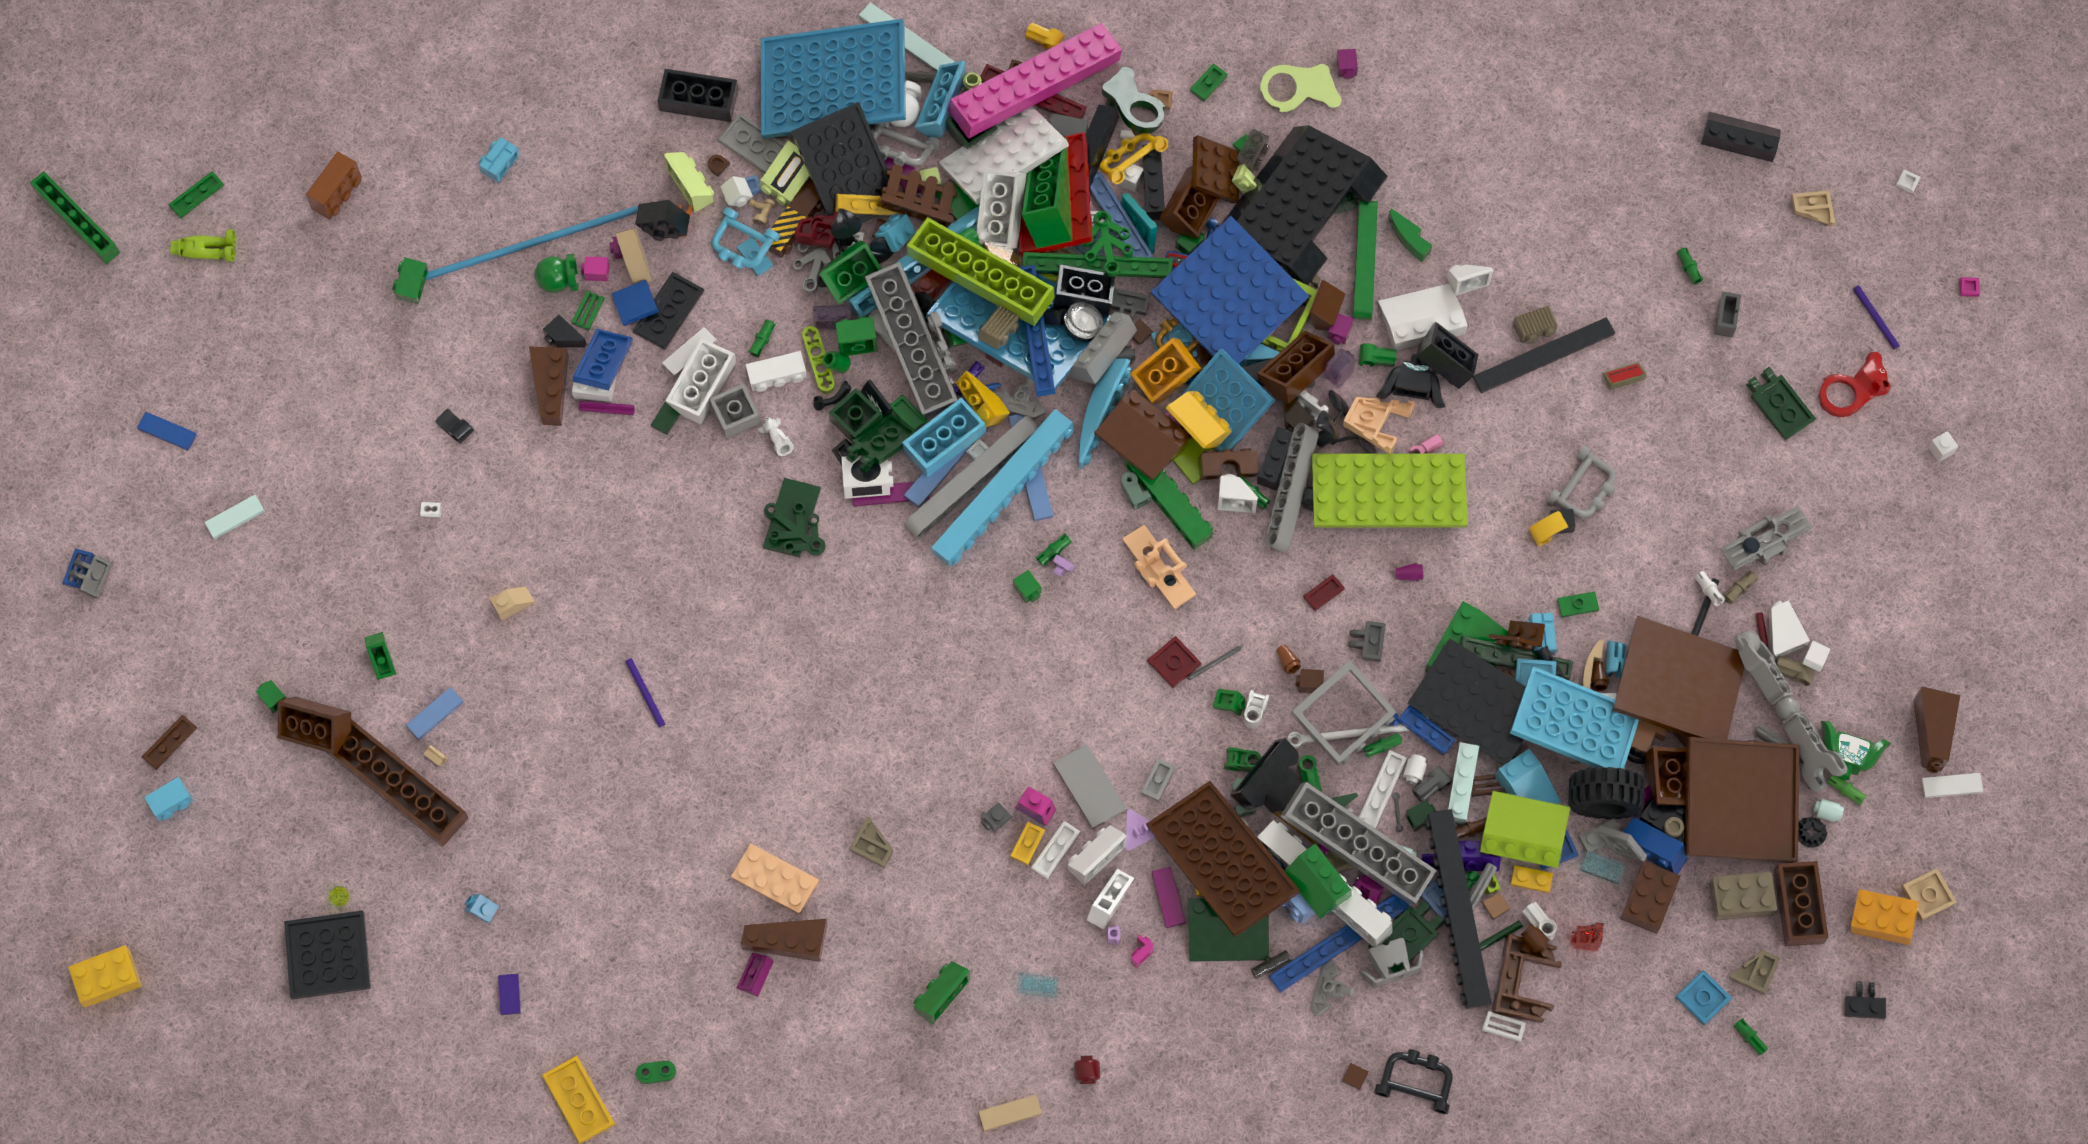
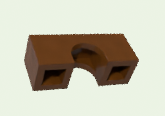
[1198,448,1259,480]

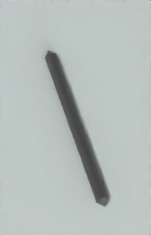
[1187,646,1242,680]

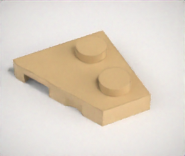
[1791,190,1835,226]

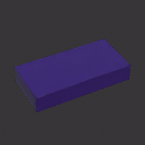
[498,973,521,1016]

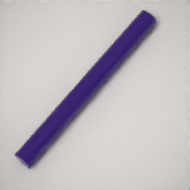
[1853,285,1900,350]
[625,658,666,728]

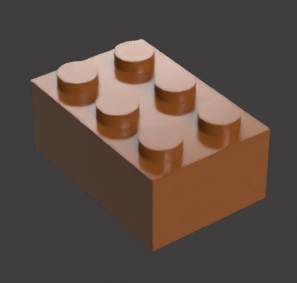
[306,151,362,220]

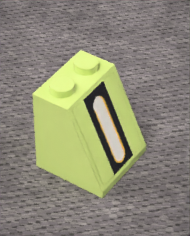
[759,141,810,206]

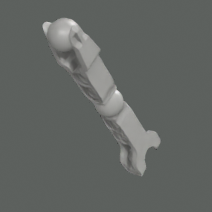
[1735,631,1847,792]

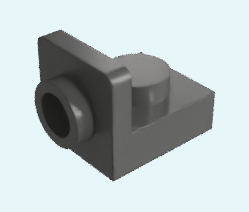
[981,802,1012,833]

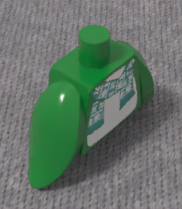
[1821,721,1891,780]

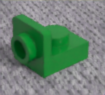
[1213,689,1246,716]

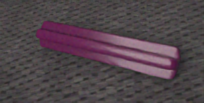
[579,400,635,415]

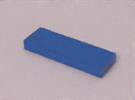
[137,412,197,451]
[1397,705,1456,756]

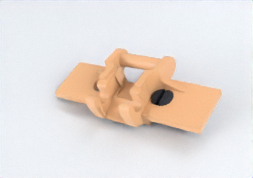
[1122,525,1196,609]

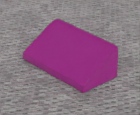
[737,952,774,997]

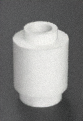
[1403,754,1427,785]

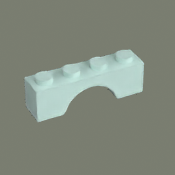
[1447,742,1479,825]

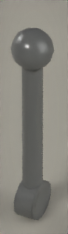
[1392,792,1403,832]

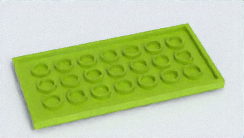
[1312,454,1468,528]

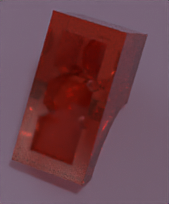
[1570,922,1604,952]

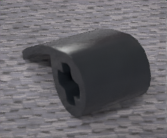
[435,409,474,444]

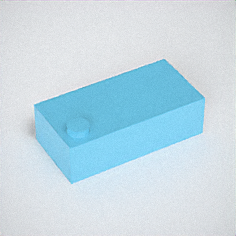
[902,398,986,478]

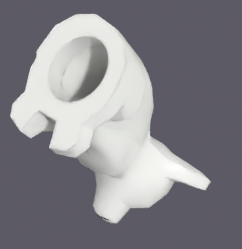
[758,417,794,456]

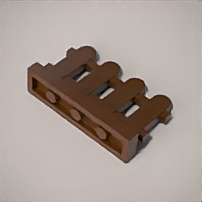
[877,164,958,228]

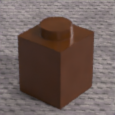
[1295,669,1324,693]

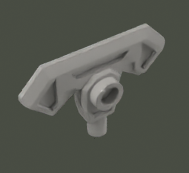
[996,377,1045,419]
[1310,959,1354,1016]

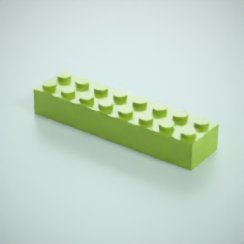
[907,217,1055,326]

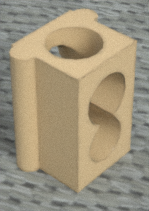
[424,745,448,767]

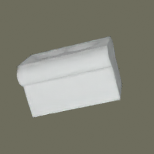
[420,502,442,518]

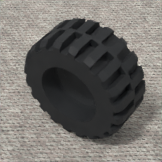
[1568,767,1645,819]

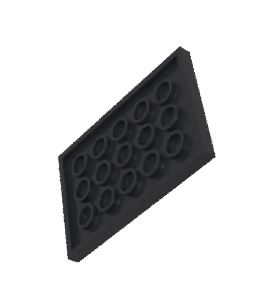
[791,102,889,223]
[1407,638,1525,766]

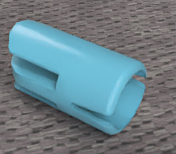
[1606,640,1627,678]

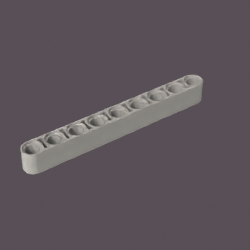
[904,416,1039,539]

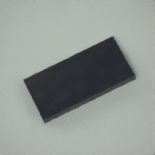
[633,272,704,350]

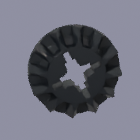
[1798,816,1828,848]

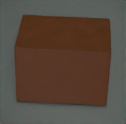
[1309,280,1346,330]

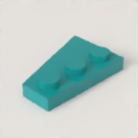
[1121,193,1158,254]

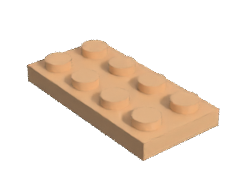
[731,843,819,915]

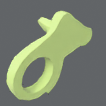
[1260,64,1342,112]

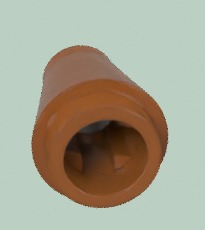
[1276,645,1301,674]

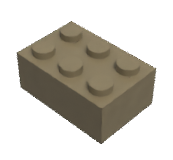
[1709,872,1778,920]

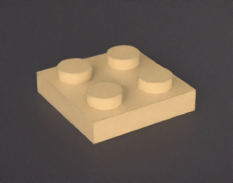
[1902,868,1957,921]

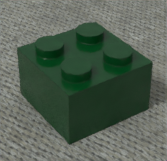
[828,388,883,442]

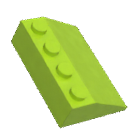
[1480,791,1571,868]

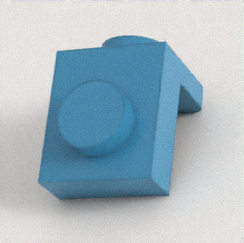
[464,894,499,923]

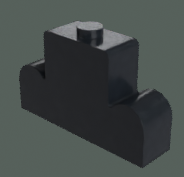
[1231,738,1303,813]

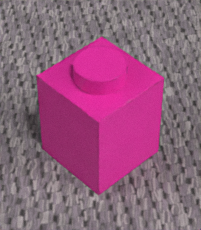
[581,256,610,281]

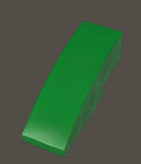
[1388,208,1432,262]

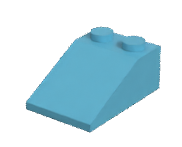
[1495,749,1561,804]

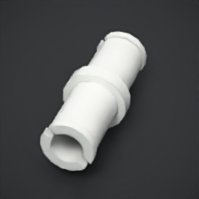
[1695,571,1725,606]

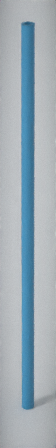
[426,206,638,280]

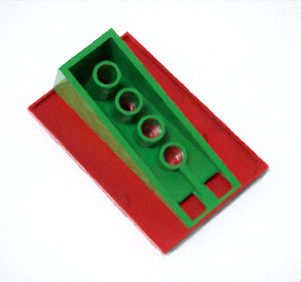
[1019,132,1092,257]

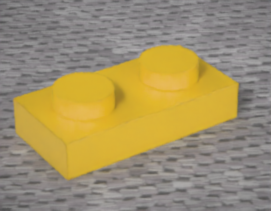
[1010,822,1045,866]
[1510,865,1553,893]

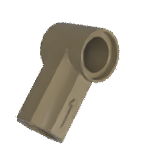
[1776,656,1815,686]

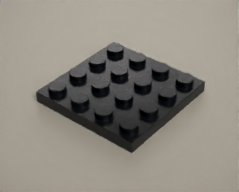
[284,910,371,1000]

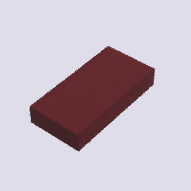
[1303,574,1345,612]

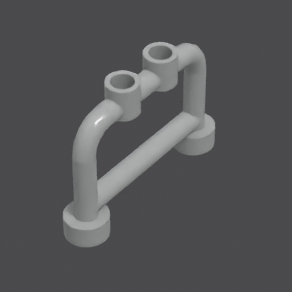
[872,122,940,167]
[1546,445,1616,518]

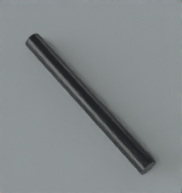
[1691,578,1719,636]

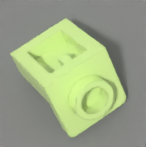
[1232,164,1257,193]

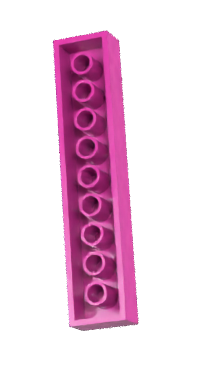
[948,23,1122,139]

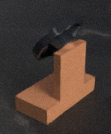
[1627,720,1667,764]

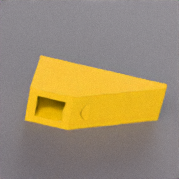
[955,371,1010,427]

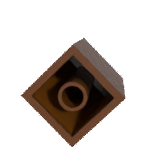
[1914,686,1960,773]

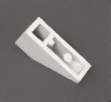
[1087,869,1134,929]

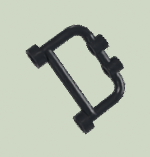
[1374,1049,1453,1114]

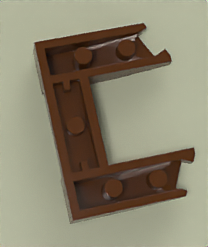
[1491,934,1562,1023]

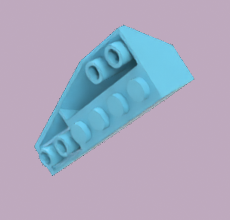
[1079,359,1132,469]

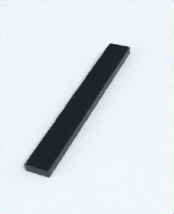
[1473,317,1615,394]

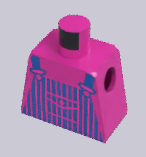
[1014,787,1056,826]

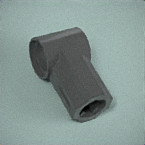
[1412,765,1453,802]

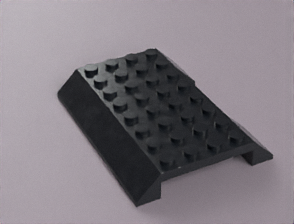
[1220,125,1388,285]

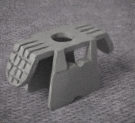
[1360,938,1423,988]

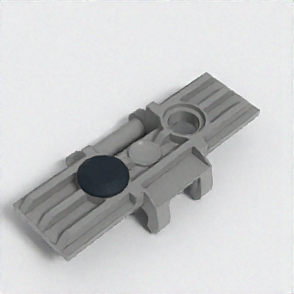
[1720,506,1812,571]

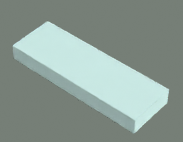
[205,495,265,539]

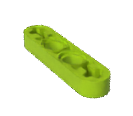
[802,326,835,394]

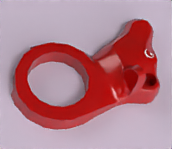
[1818,352,1891,417]

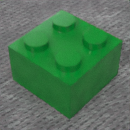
[392,257,429,304]
[835,316,878,356]

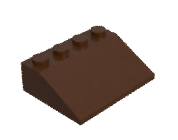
[1094,389,1191,481]
[1645,747,1687,806]

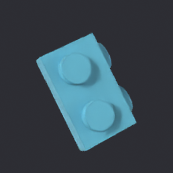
[875,213,916,252]

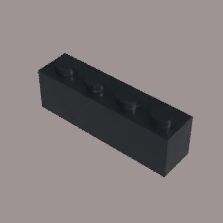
[1142,144,1165,220]

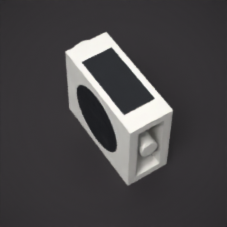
[842,455,894,499]

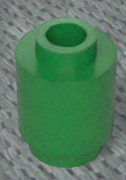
[823,351,851,373]

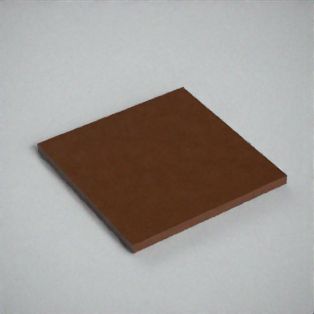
[1612,616,1744,740]
[1685,737,1800,862]

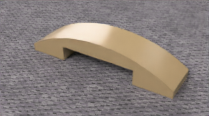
[1581,640,1604,689]

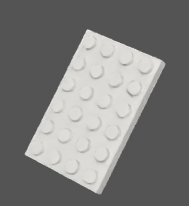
[939,106,1069,205]

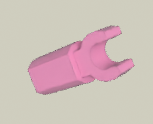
[1409,434,1443,454]

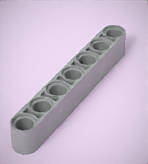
[1265,423,1318,553]

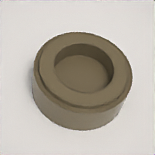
[1664,817,1684,838]

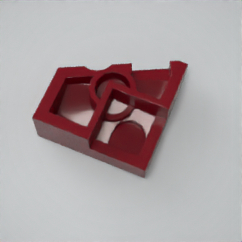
[794,211,838,249]

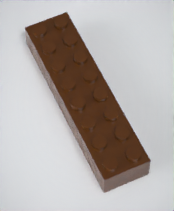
[326,719,468,847]

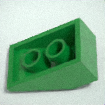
[819,240,882,305]

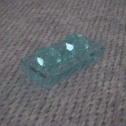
[1581,851,1625,884]
[1017,973,1059,999]

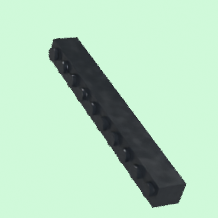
[1424,809,1492,1010]

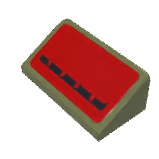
[1603,362,1647,390]

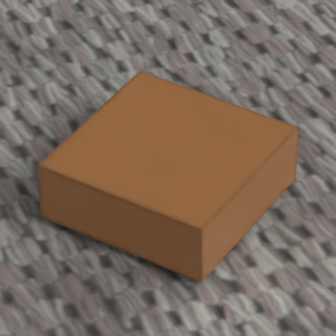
[1482,892,1510,920]

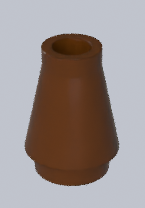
[1590,661,1609,691]

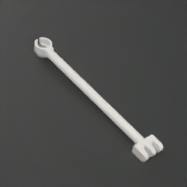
[1287,715,1430,749]

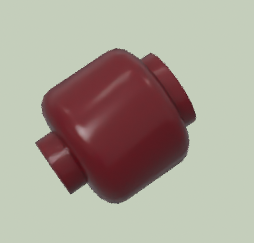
[1074,1055,1100,1084]

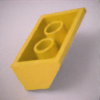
[1166,391,1232,448]

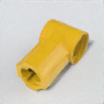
[1025,23,1064,49]

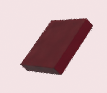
[1147,636,1202,689]

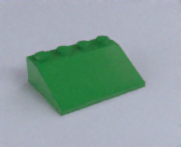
[1425,601,1508,672]

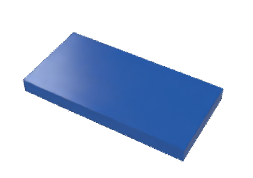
[573,329,633,391]

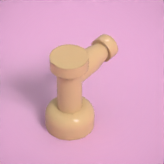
[749,199,775,227]

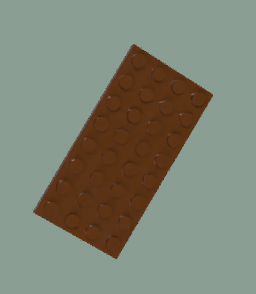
[1146,781,1300,937]

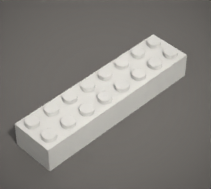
[1257,820,1392,947]

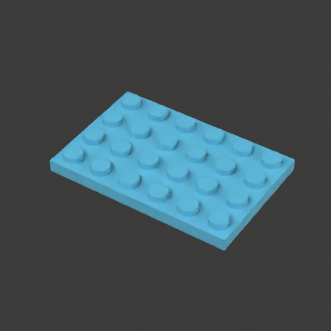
[1510,666,1639,769]

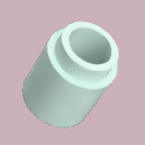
[1813,798,1844,822]

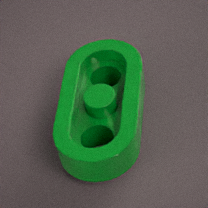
[636,1061,676,1084]

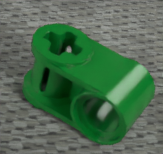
[1224,747,1262,772]

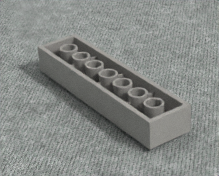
[865,262,958,417]
[1280,782,1437,905]

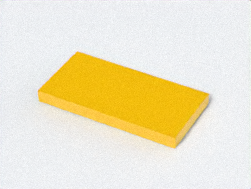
[542,1055,615,1144]

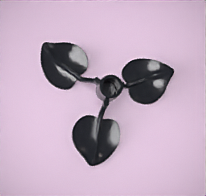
[817,208,895,288]
[1316,389,1377,454]

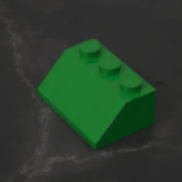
[1284,844,1352,919]
[913,961,970,1025]

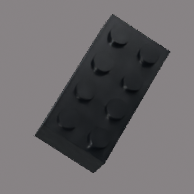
[657,69,739,122]

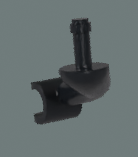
[813,381,851,411]

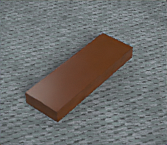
[141,714,197,770]

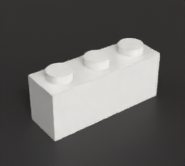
[746,351,807,392]

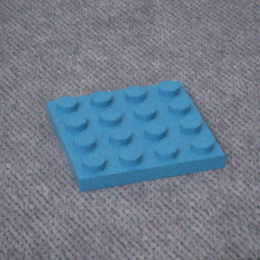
[1179,349,1275,452]

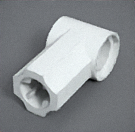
[1522,902,1557,942]

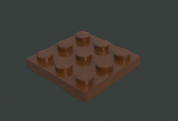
[1192,135,1239,203]

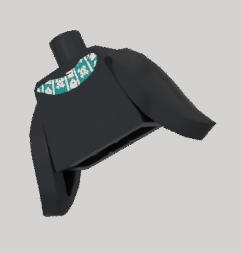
[1376,354,1445,408]

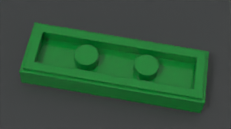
[168,171,224,219]

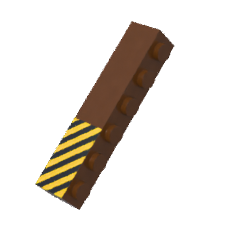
[762,177,823,258]

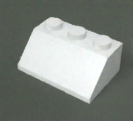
[1068,825,1127,886]

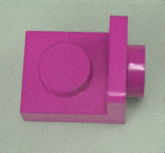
[1131,935,1154,968]

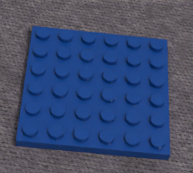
[1150,216,1310,364]

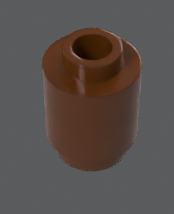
[1521,924,1550,953]

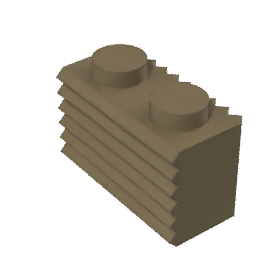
[978,305,1019,350]
[1513,305,1558,343]

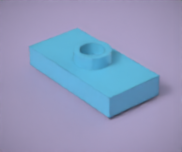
[737,237,773,276]

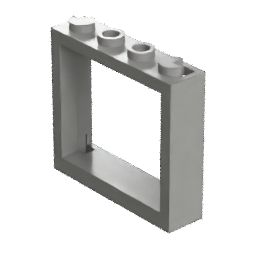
[1290,660,1396,765]

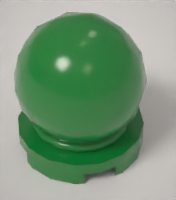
[534,253,579,293]

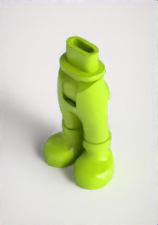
[170,229,237,262]

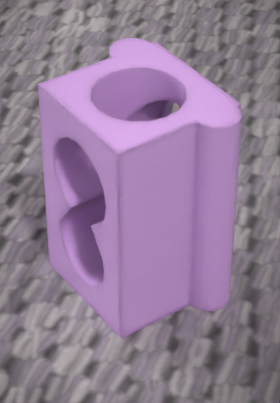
[1108,925,1120,945]

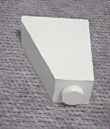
[1768,600,1810,660]

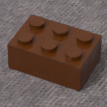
[1620,861,1681,934]

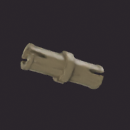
[1723,571,1758,604]

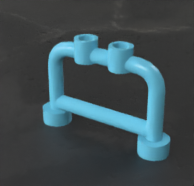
[712,207,781,269]

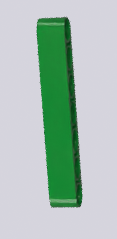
[1353,201,1378,320]

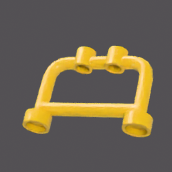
[1099,133,1168,184]

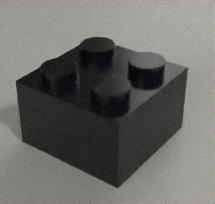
[635,200,690,241]

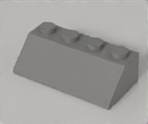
[1067,312,1137,384]

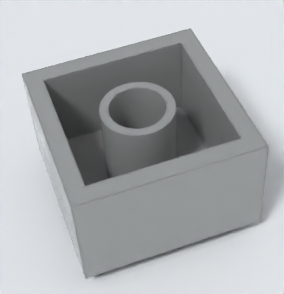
[709,384,761,439]

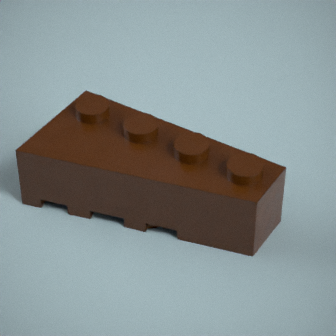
[529,346,569,426]
[741,919,827,962]

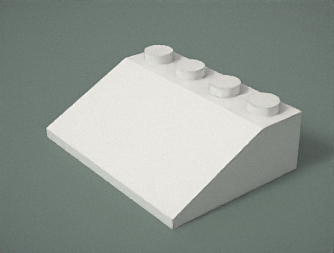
[1378,283,1468,351]

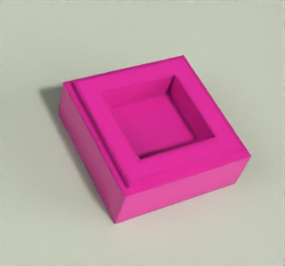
[1959,277,1980,297]

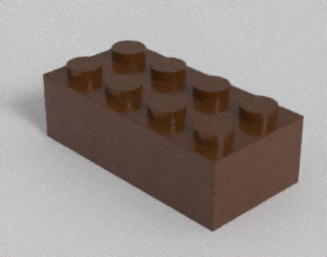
[1774,861,1829,947]

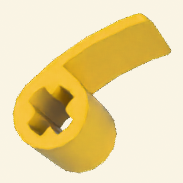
[1528,511,1568,546]

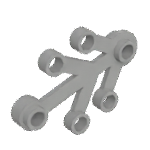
[792,241,839,293]
[927,312,958,372]

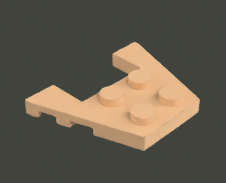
[1343,397,1415,454]

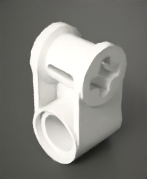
[1243,690,1270,729]

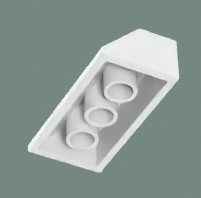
[977,169,1027,249]
[666,338,736,425]

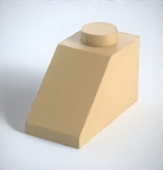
[489,586,535,621]

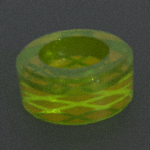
[329,886,350,907]

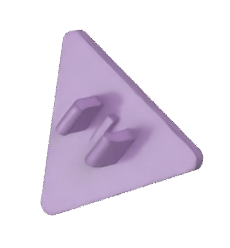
[1126,809,1155,851]

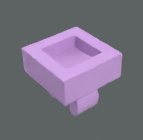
[1053,555,1076,577]

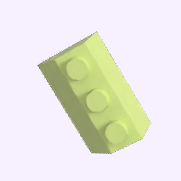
[664,152,715,213]

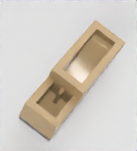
[616,228,652,284]

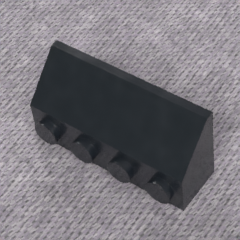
[1701,112,1781,162]

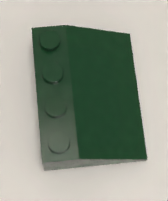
[1188,898,1269,962]

